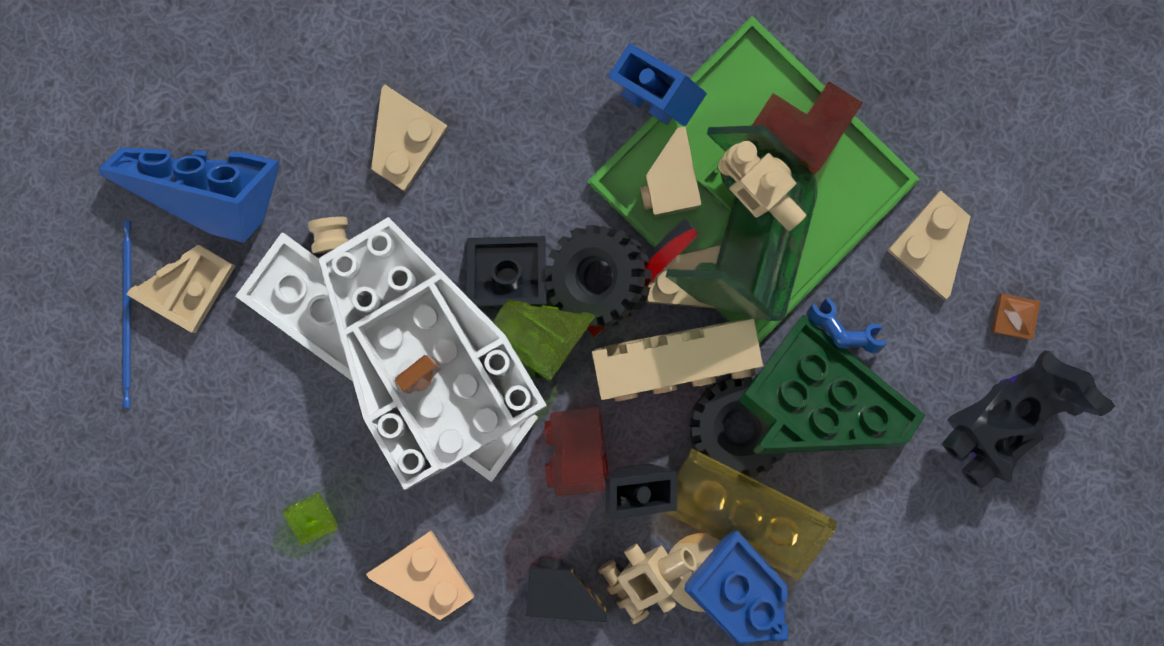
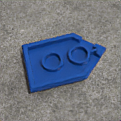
[684,530,788,644]

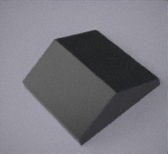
[466,236,547,310]

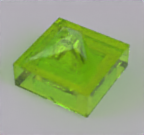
[283,492,338,546]

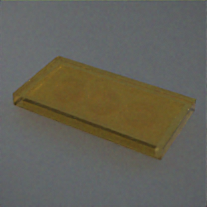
[665,449,837,580]

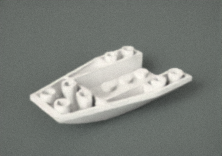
[318,217,547,490]

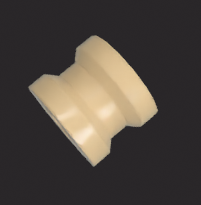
[308,217,349,255]

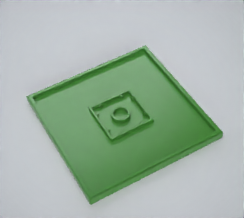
[587,16,920,343]

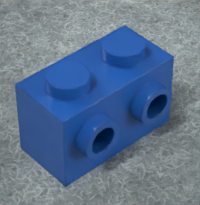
[608,43,707,127]

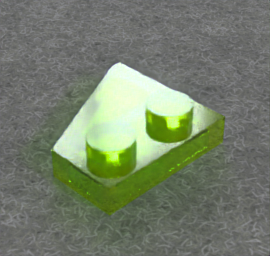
[493,300,595,381]

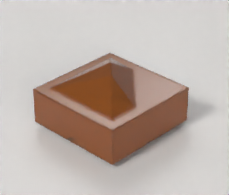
[991,293,1041,340]
[394,355,442,394]

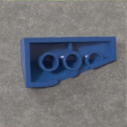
[98,148,279,243]

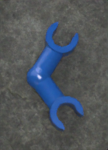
[807,298,888,354]

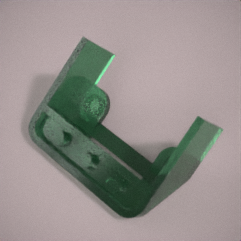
[665,125,818,321]

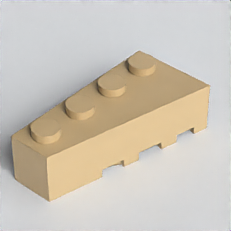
[592,317,763,401]

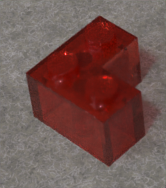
[746,81,863,177]
[545,406,609,497]

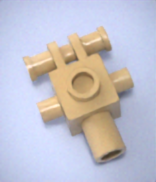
[718,141,806,232]
[598,543,697,624]

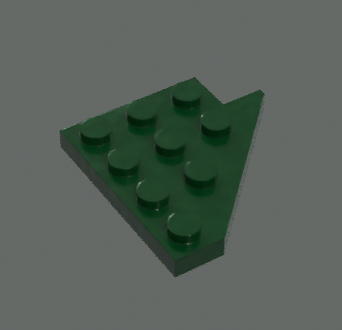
[739,315,925,454]

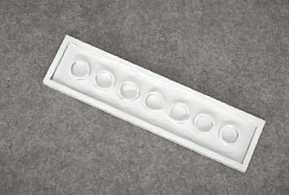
[235,233,538,482]

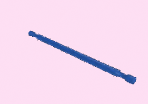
[122,220,131,408]

